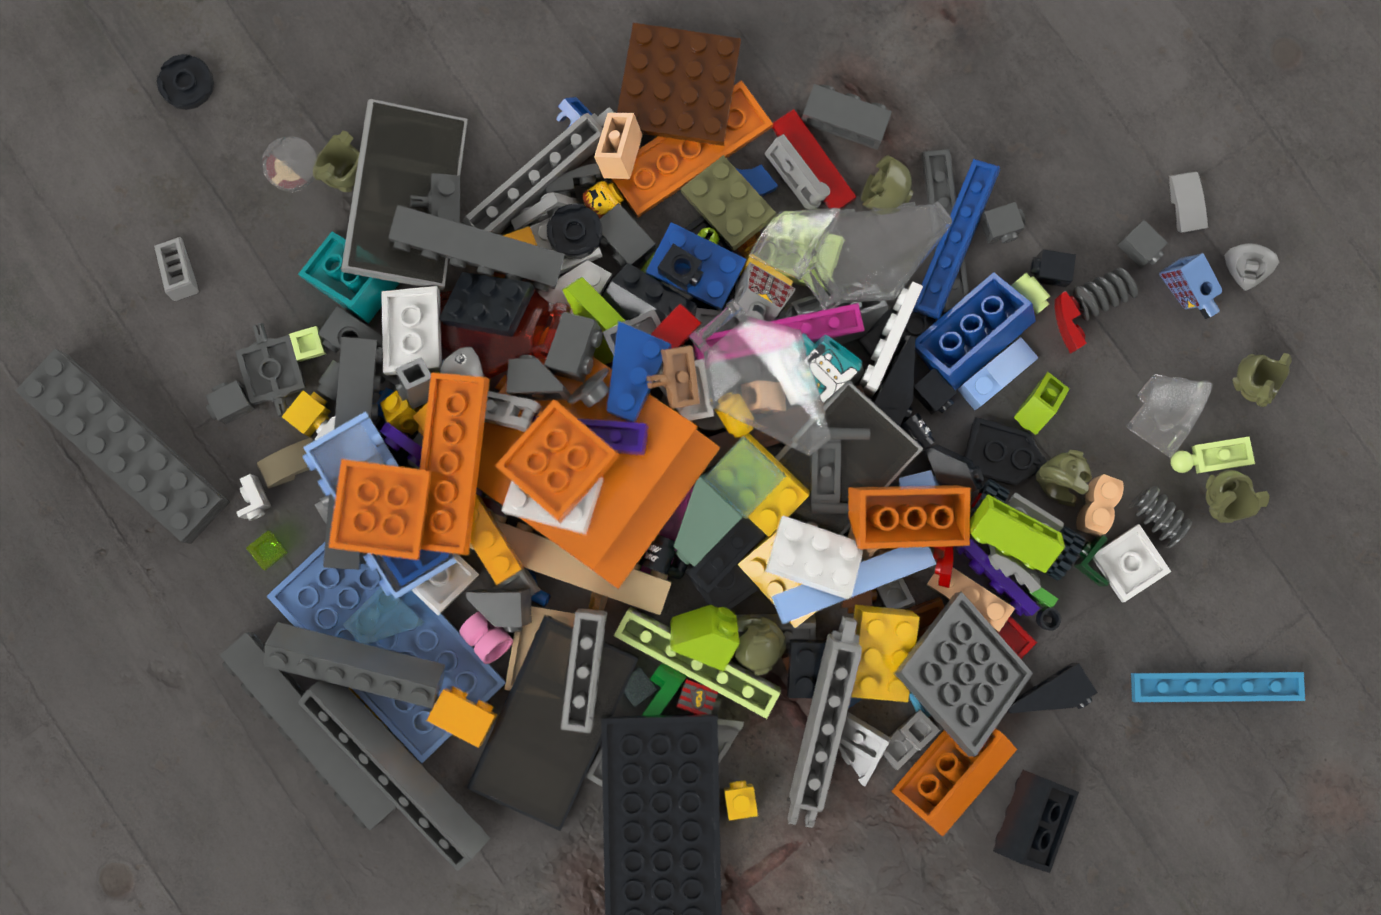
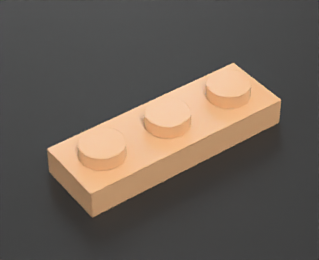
[927,568,1015,633]

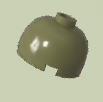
[861,155,913,213]

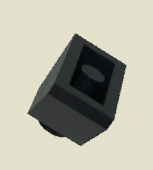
[925,444,984,493]

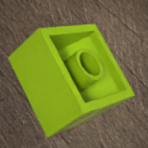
[670,605,739,671]

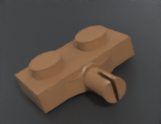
[646,346,700,408]

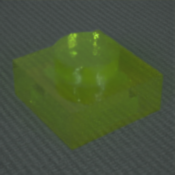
[246,530,288,570]

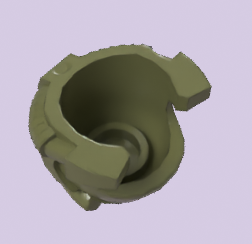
[313,131,360,192]
[1232,353,1292,407]
[1036,450,1092,507]
[1206,470,1270,523]
[735,614,786,676]

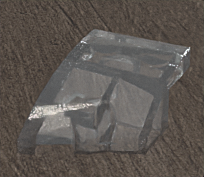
[749,208,841,280]
[1126,374,1213,458]

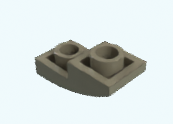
[257,437,314,489]

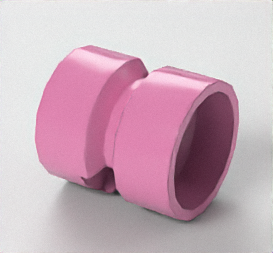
[459,612,513,664]

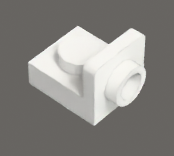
[236,474,271,521]

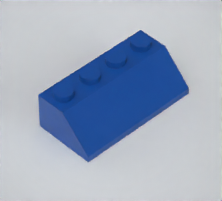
[915,272,1036,391]

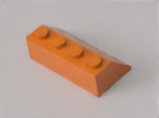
[848,485,970,549]
[891,728,1017,837]

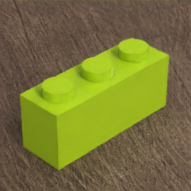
[970,495,1065,573]

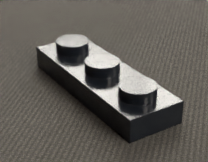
[688,515,765,594]

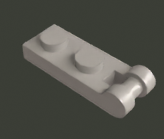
[764,134,830,211]
[485,391,541,432]

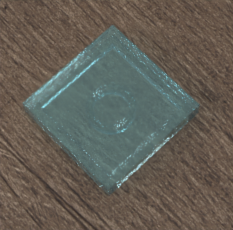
[703,436,786,519]

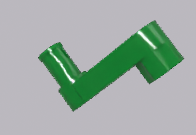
[641,662,687,716]

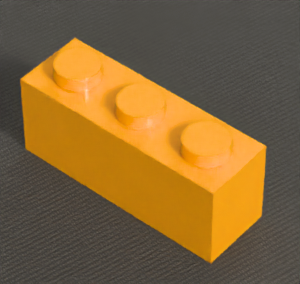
[470,495,525,585]

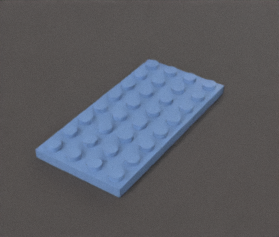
[267,542,506,763]

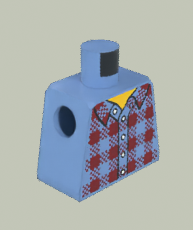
[1159,253,1222,319]

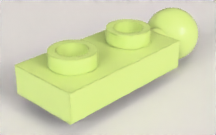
[1171,436,1255,474]

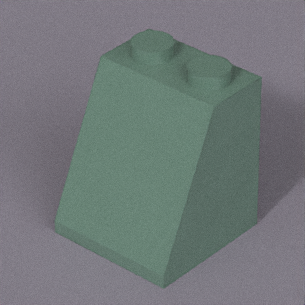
[674,471,745,567]

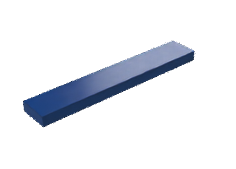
[913,159,1000,320]

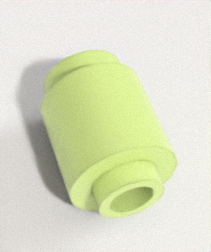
[1011,273,1050,315]

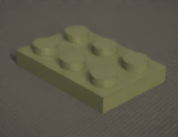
[681,155,777,251]

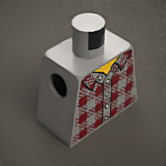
[734,262,795,326]

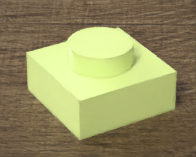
[289,326,326,362]

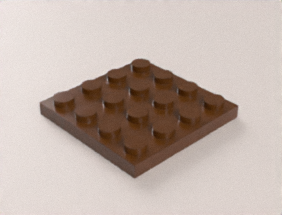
[617,23,741,146]

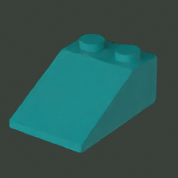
[298,231,400,324]

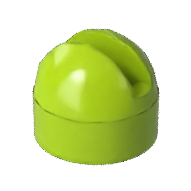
[698,227,719,245]

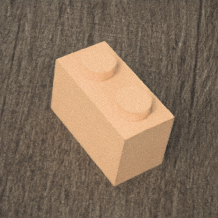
[594,113,643,179]

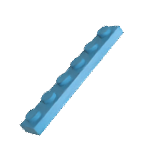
[1131,672,1305,702]

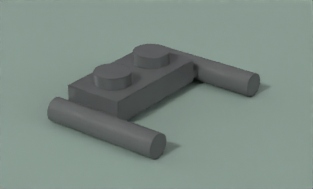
[810,428,870,514]

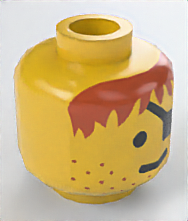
[583,181,624,219]

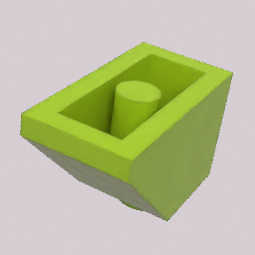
[1014,372,1070,435]

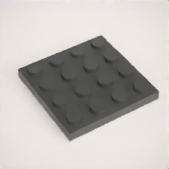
[894,592,1033,757]

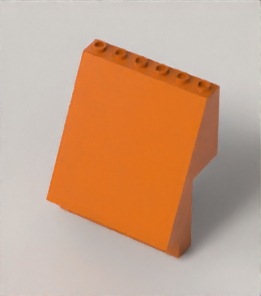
[477,327,720,589]

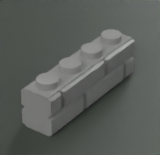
[561,608,607,733]

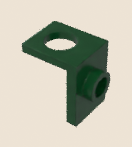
[1073,535,1110,587]

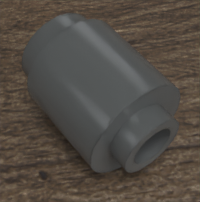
[317,360,340,401]

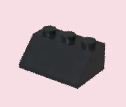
[603,263,697,322]
[993,770,1079,873]

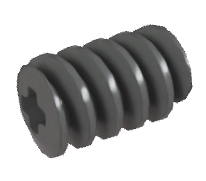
[1073,268,1139,320]
[1128,486,1192,548]

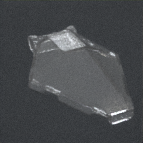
[793,201,952,311]
[688,299,831,456]

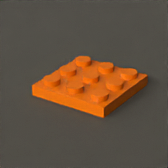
[495,400,620,524]
[329,459,432,560]

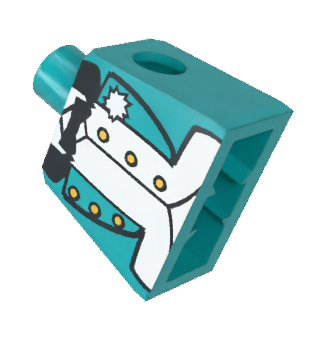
[791,333,862,405]

